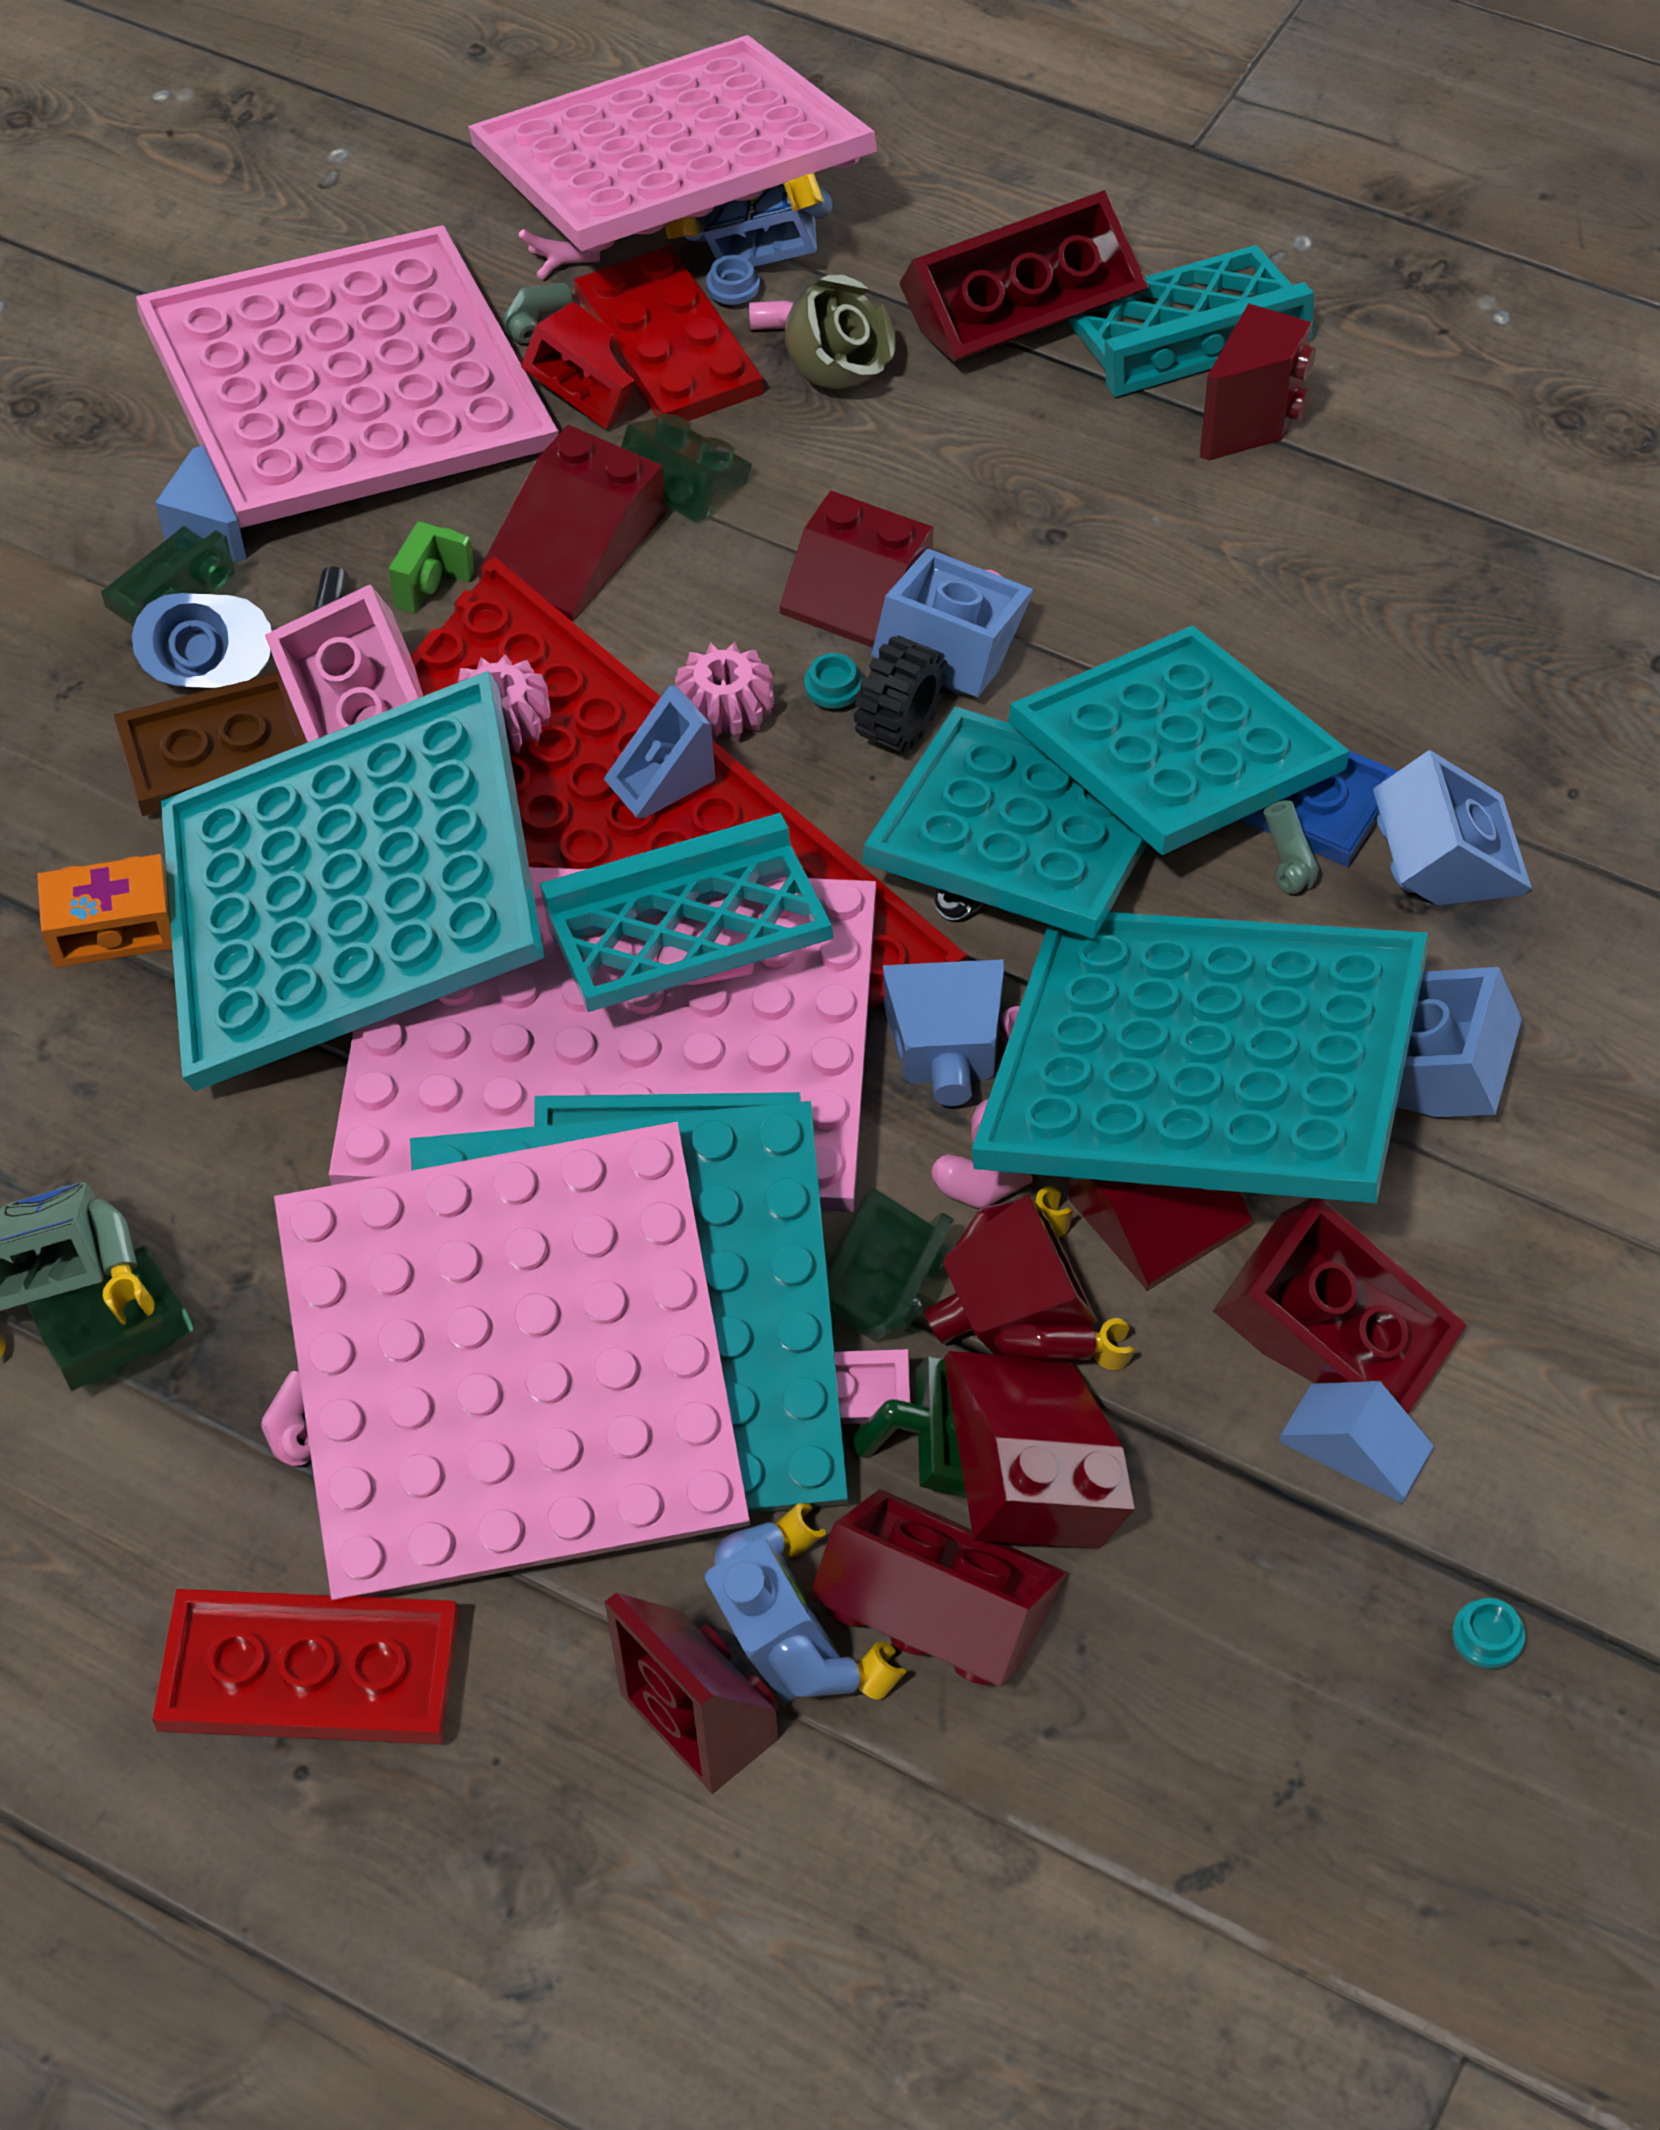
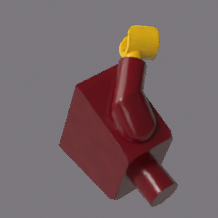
[924,1186,1135,1371]

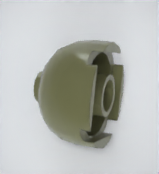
[785,275,895,389]

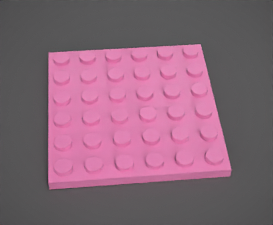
[468,35,877,252]
[136,225,558,528]
[274,1122,750,1601]

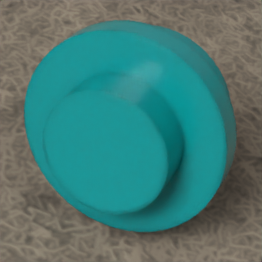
[804,653,863,708]
[1452,1598,1525,1669]

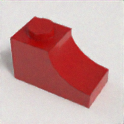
[520,302,635,429]

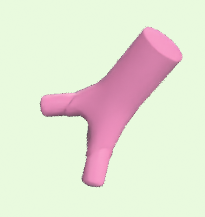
[519,229,600,280]

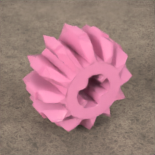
[675,641,774,742]
[458,654,551,754]

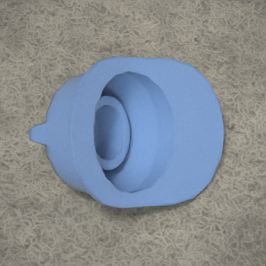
[132,593,272,688]

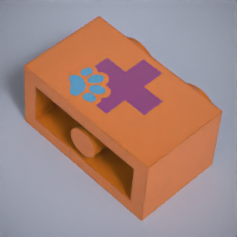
[37,854,172,968]

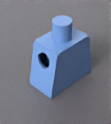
[883,959,1004,1106]

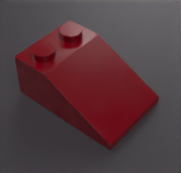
[478,425,666,621]
[1213,1198,1467,1414]
[944,1351,1135,1549]
[605,1592,778,1794]

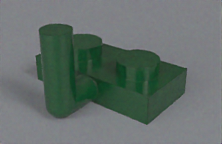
[850,1356,966,1498]

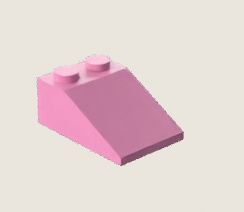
[264,584,423,742]

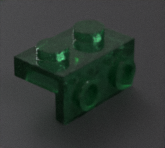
[621,414,753,522]
[101,526,235,626]
[826,1188,954,1342]
[27,1245,195,1392]

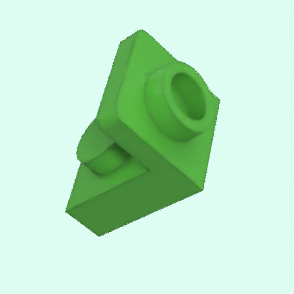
[388,521,474,614]

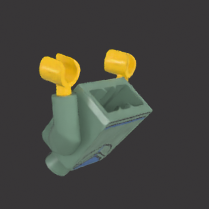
[0,1182,155,1358]

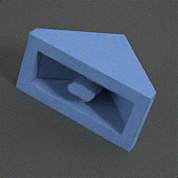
[155,445,247,563]
[604,685,715,819]
[1279,1381,1434,1504]

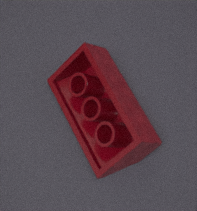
[899,190,1148,362]

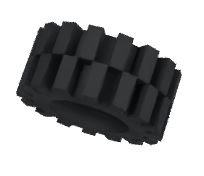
[853,635,948,753]

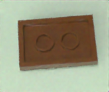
[114,672,308,817]

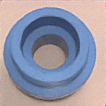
[706,255,760,305]

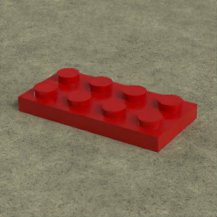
[574,245,763,430]
[152,1589,459,1744]

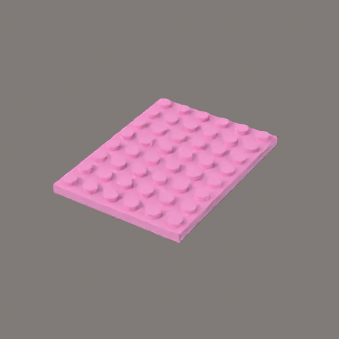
[329,867,876,1212]

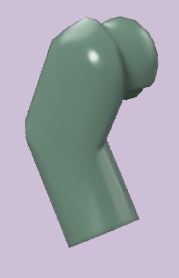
[503,283,572,344]
[1264,800,1319,894]

